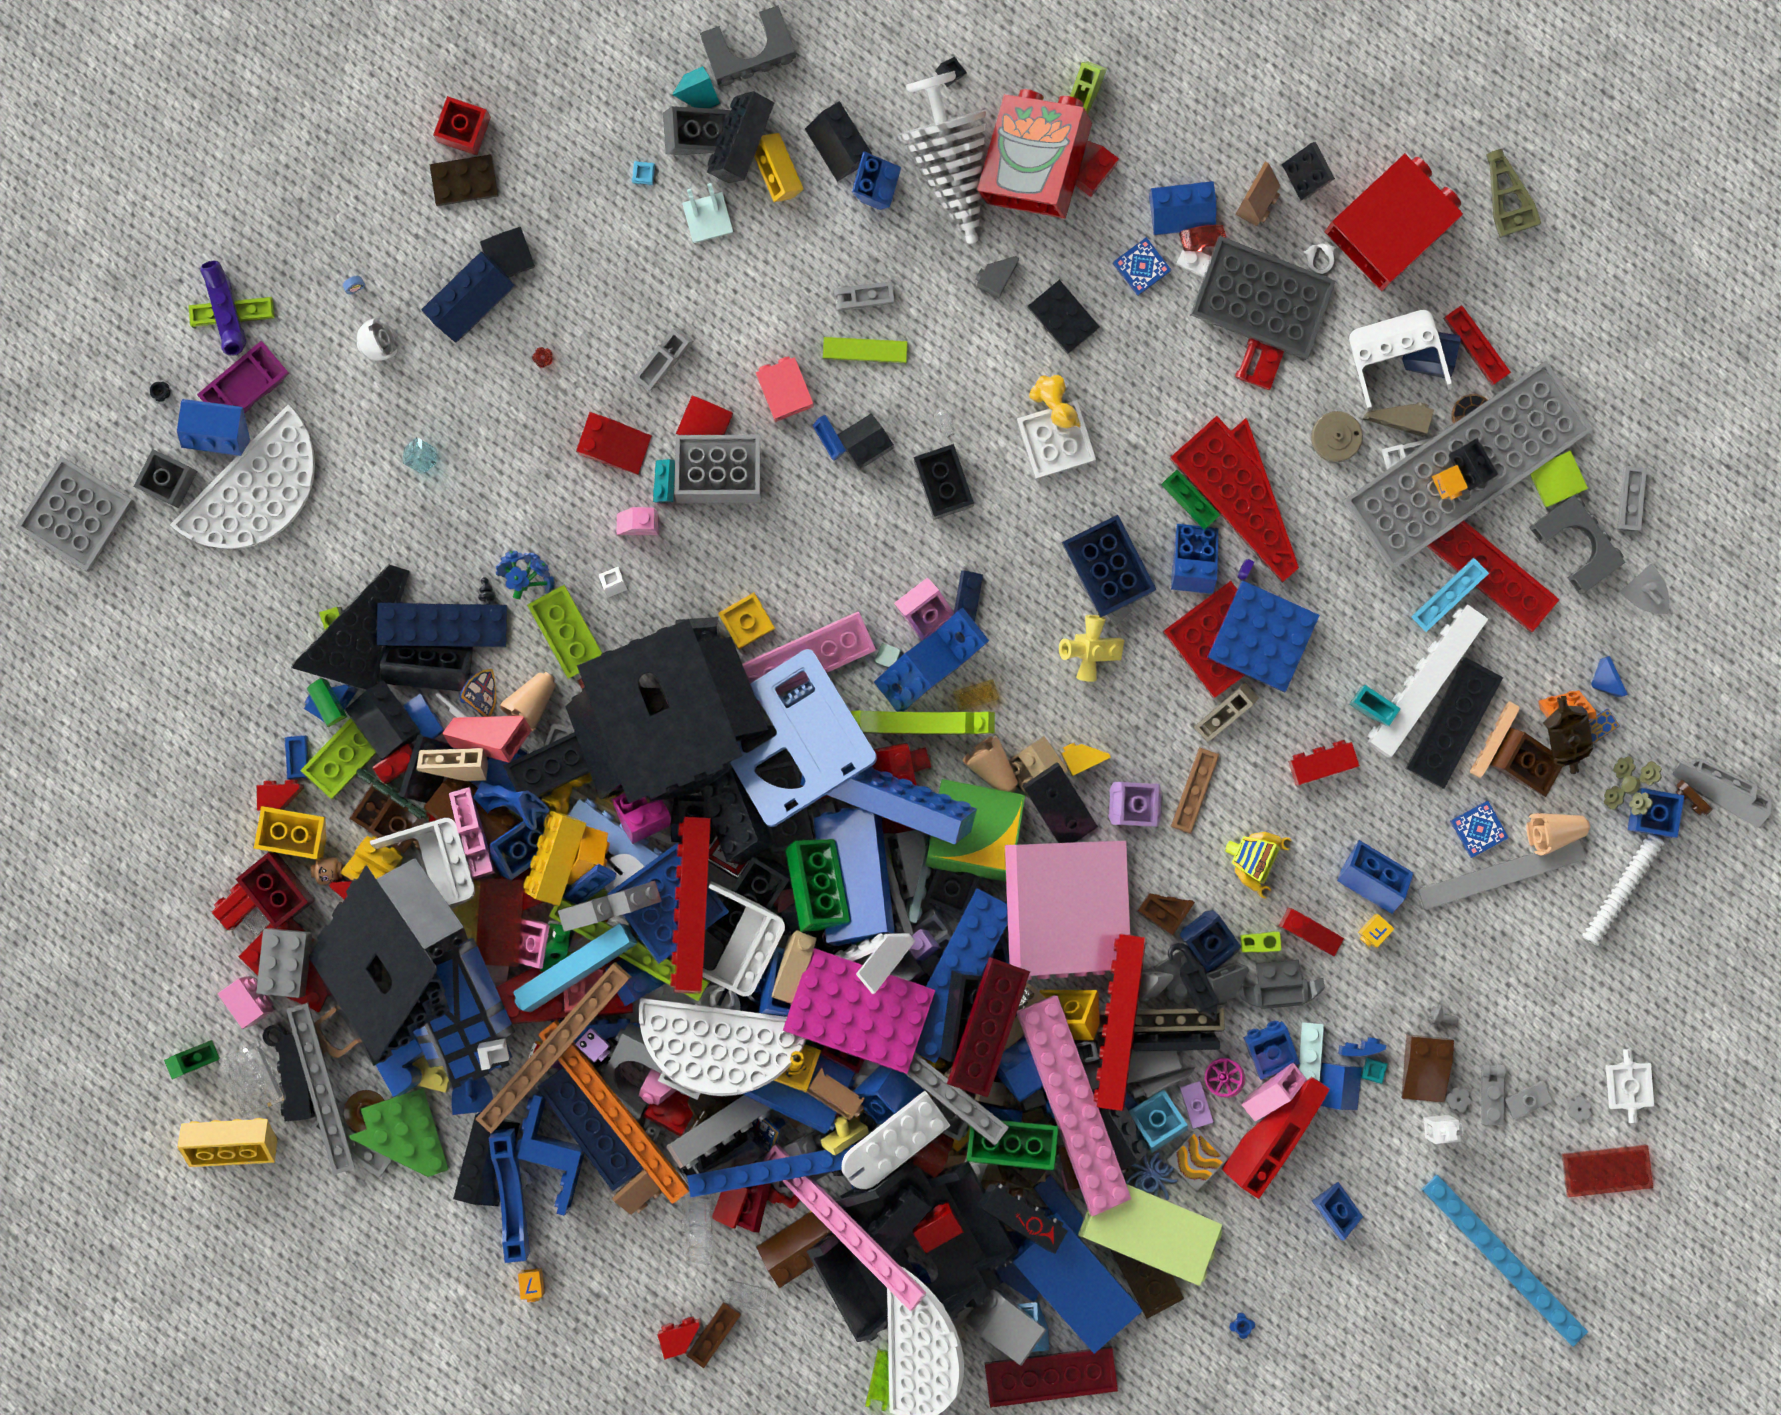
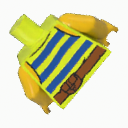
[1225,832,1292,899]

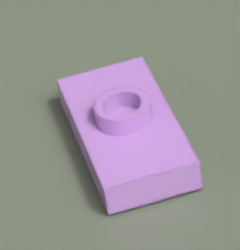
[1180,1081,1213,1129]

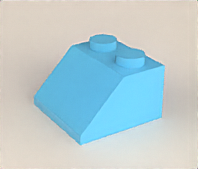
[1128,1089,1188,1153]

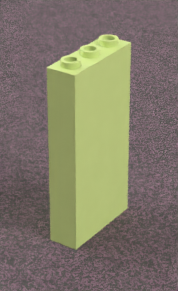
[1078,1184,1222,1286]

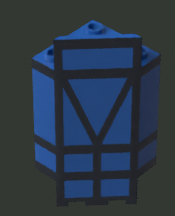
[388,938,515,1089]

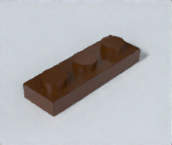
[686,1301,741,1368]

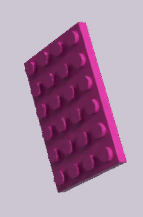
[783,948,935,1074]

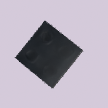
[1282,142,1335,201]

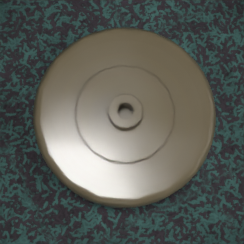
[1311,411,1363,462]

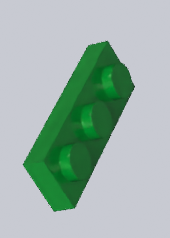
[1161,470,1220,530]

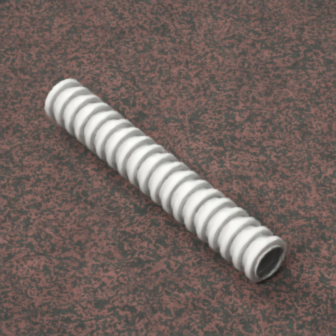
[1582,834,1665,946]

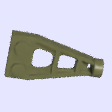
[1486,149,1541,238]

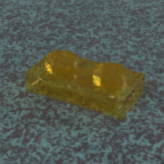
[953,679,999,712]

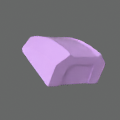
[1108,782,1162,827]

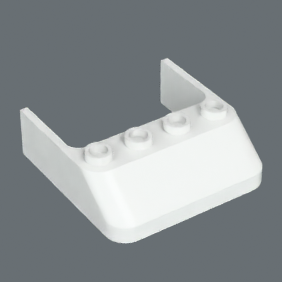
[1349,310,1452,411]
[370,818,475,909]
[703,881,785,996]
[835,933,915,994]

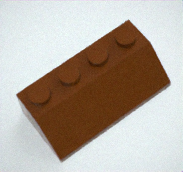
[423,777,521,856]
[756,1212,831,1288]

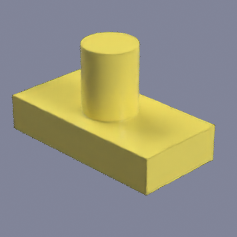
[821,1116,869,1156]

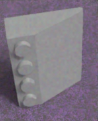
[675,435,761,504]

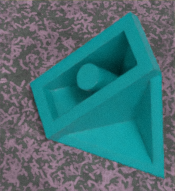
[672,66,720,109]

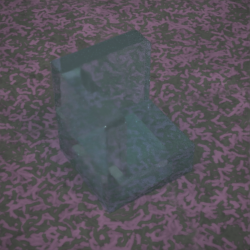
[403,437,437,474]

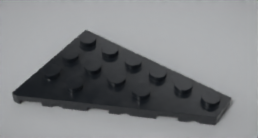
[291,564,410,690]

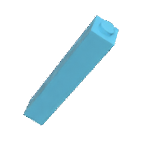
[513,923,638,1012]

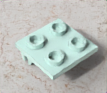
[682,183,733,243]

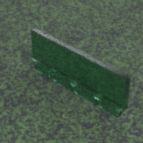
[356,768,430,820]

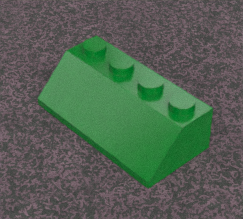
[785,839,850,932]
[967,1120,1059,1171]

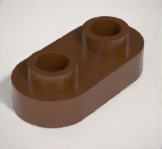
[1675,780,1713,816]

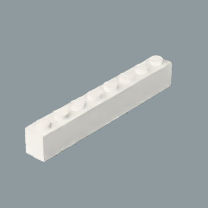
[1367,604,1488,758]

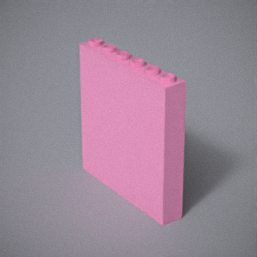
[1005,841,1130,980]

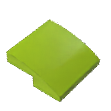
[1530,451,1588,508]

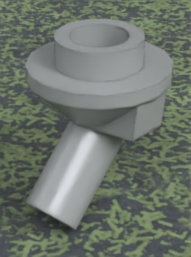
[1429,1004,1458,1026]

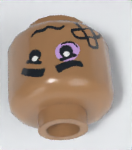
[311,857,343,885]

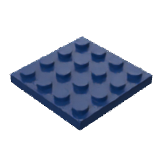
[1207,580,1320,693]
[607,843,729,964]

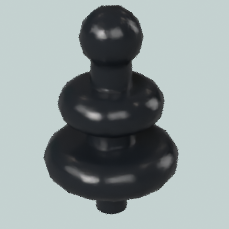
[478,577,496,605]

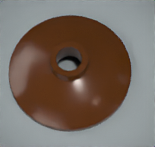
[344,1090,385,1132]

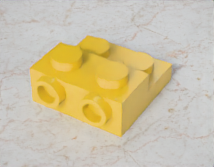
[341,836,403,881]

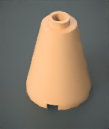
[500,672,556,732]
[963,735,1018,793]
[1526,813,1590,856]

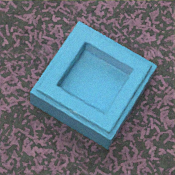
[632,161,655,185]

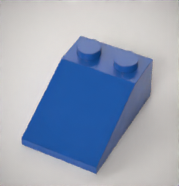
[759,947,792,1017]

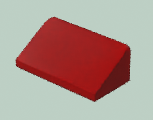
[712,1187,750,1229]

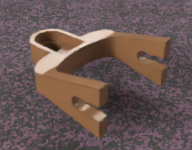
[314,1007,358,1058]

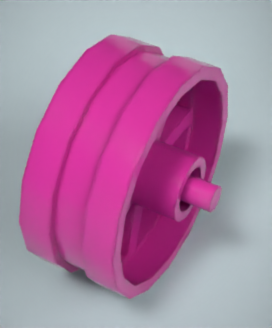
[1204,1058,1246,1098]

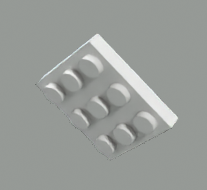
[1017,400,1096,480]

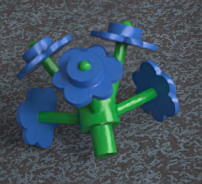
[496,551,555,600]

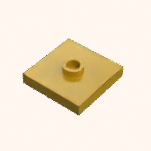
[718,592,775,650]

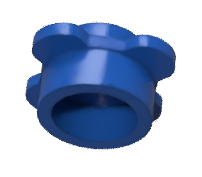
[1229,1313,1255,1339]

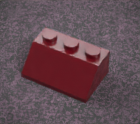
[236,852,315,929]

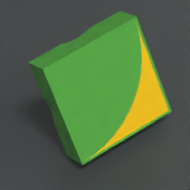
[925,779,1025,882]

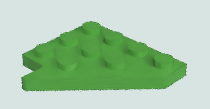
[349,1088,449,1177]

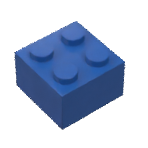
[1627,788,1684,838]

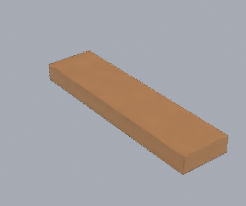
[1171,747,1219,834]

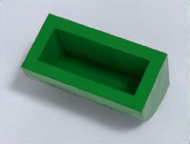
[307,678,347,727]

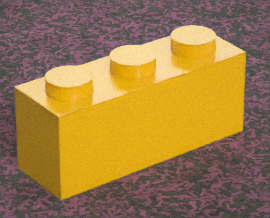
[754,133,804,202]

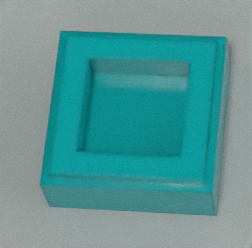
[1361,1057,1388,1084]

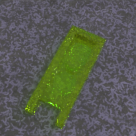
[865,1348,889,1412]

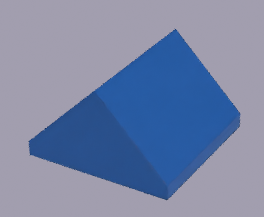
[1320,1063,1362,1110]
[1312,1182,1363,1241]

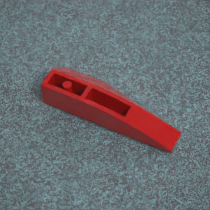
[1221,1076,1330,1199]

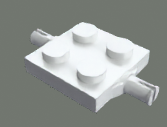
[1606,1049,1654,1123]

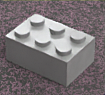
[256,928,313,998]

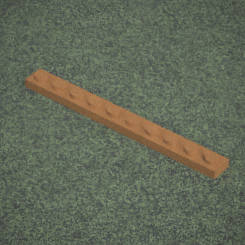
[476,962,631,1133]

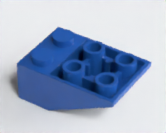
[1171,524,1219,594]

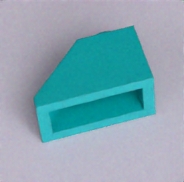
[1349,685,1401,726]

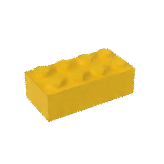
[524,810,587,906]
[177,1118,277,1167]

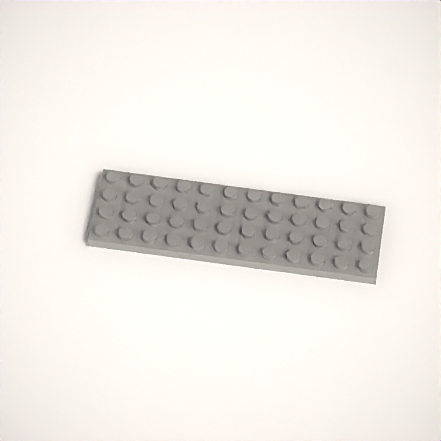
[1343,361,1593,570]

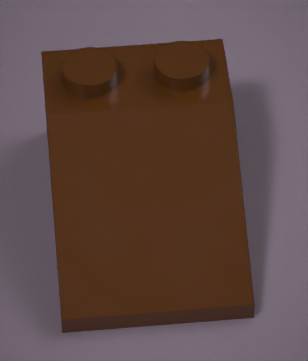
[1489,728,1563,797]
[1401,1034,1454,1102]

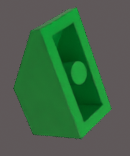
[164,1040,220,1080]

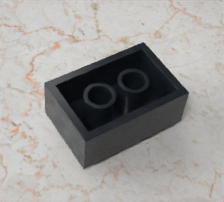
[913,444,974,520]

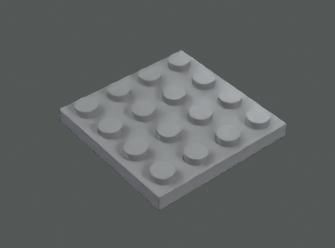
[15,456,134,572]

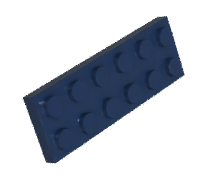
[377,603,507,647]
[537,1067,644,1191]

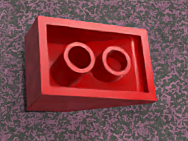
[576,412,652,475]

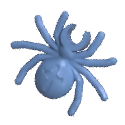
[1125,1152,1178,1200]

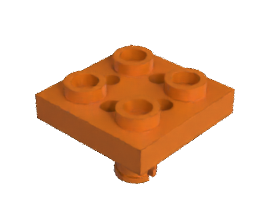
[1538,690,1596,720]

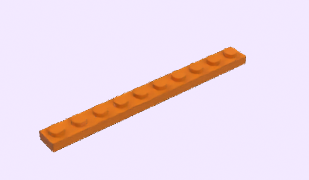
[538,1020,689,1204]

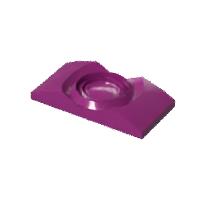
[197,341,289,414]

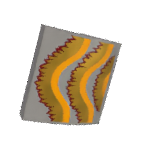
[1166,1127,1228,1190]

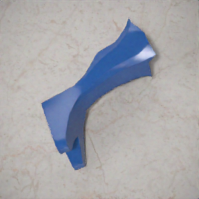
[473,780,549,830]

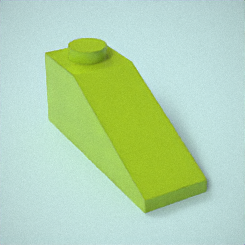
[1070,61,1107,114]

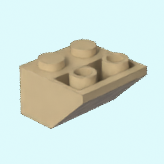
[1009,736,1068,798]

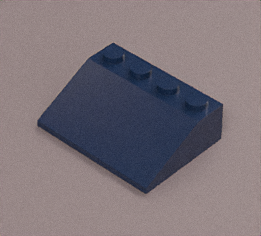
[1061,515,1157,618]

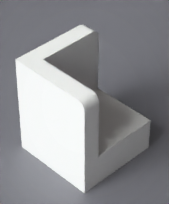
[477,1039,509,1070]

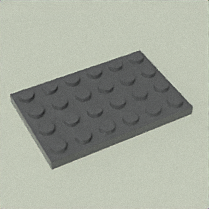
[1190,236,1336,360]

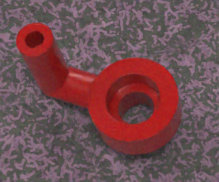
[767,1184,800,1209]

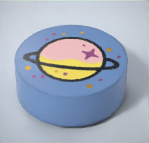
[343,276,365,295]

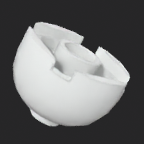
[357,317,397,361]

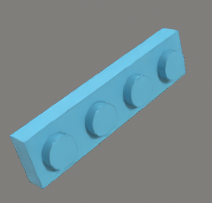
[1411,558,1489,632]

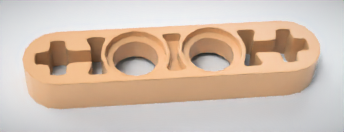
[1470,701,1519,778]

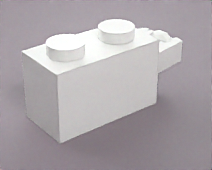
[1423,1115,1463,1144]

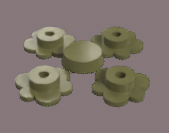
[1604,756,1662,815]

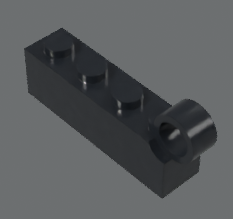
[262,1024,315,1122]

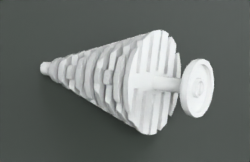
[897,71,986,244]

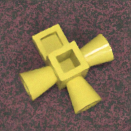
[1059,615,1124,682]

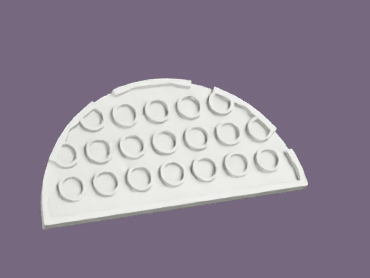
[170,405,315,549]
[639,998,807,1096]
[887,1266,964,1415]

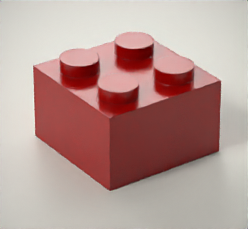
[433,96,491,156]

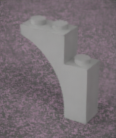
[558,881,661,932]

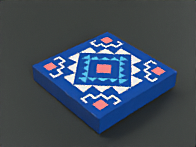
[1113,237,1171,296]
[1450,801,1509,858]

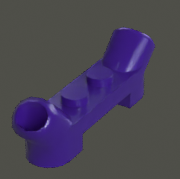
[200,260,246,356]

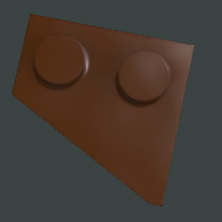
[1136,893,1195,936]

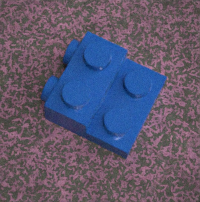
[1243,1021,1300,1080]

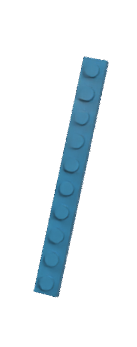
[1421,1174,1588,1347]

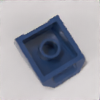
[1402,332,1460,378]
[1180,910,1241,973]

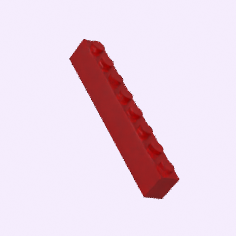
[670,817,711,994]
[1093,934,1147,1111]

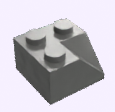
[133,449,198,508]

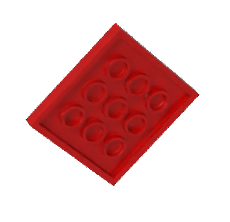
[1163,581,1245,699]

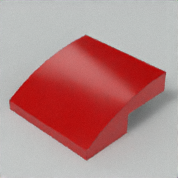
[676,395,733,435]

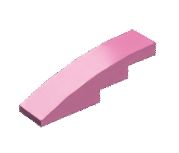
[449,787,495,879]

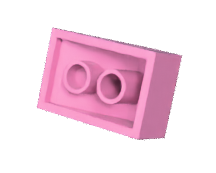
[504,917,549,969]

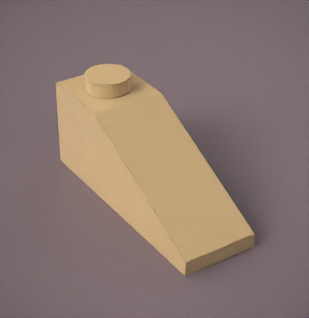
[417,748,488,781]
[771,931,817,1004]

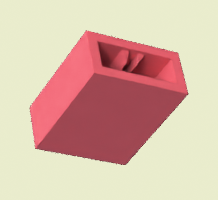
[756,356,814,422]

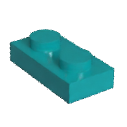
[653,459,675,503]

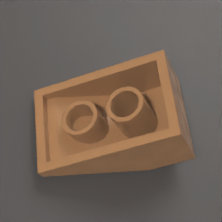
[1235,161,1280,226]

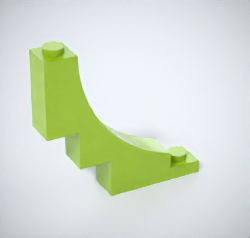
[850,710,995,735]

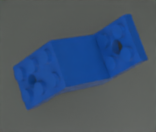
[874,608,989,712]
[515,1091,585,1216]

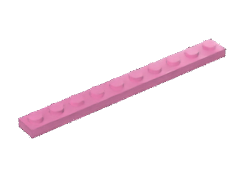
[763,1144,926,1311]

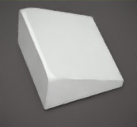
[599,567,627,597]

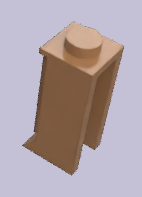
[806,1068,865,1120]

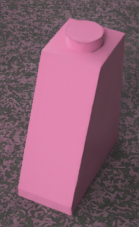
[617,507,659,535]
[1242,1063,1306,1121]
[639,1069,677,1105]

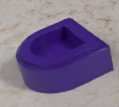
[1237,559,1254,581]

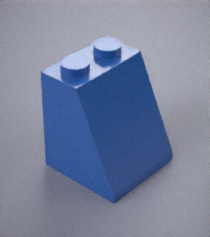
[853,1065,925,1124]

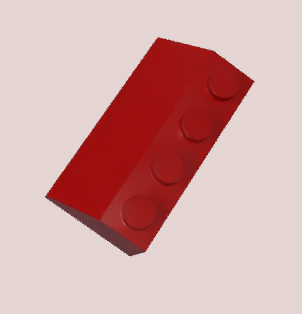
[872,743,917,833]

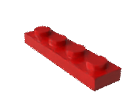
[1443,305,1511,386]

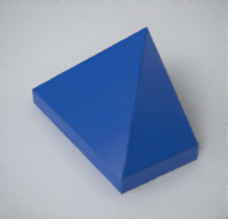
[1591,656,1628,697]
[980,1102,1023,1122]

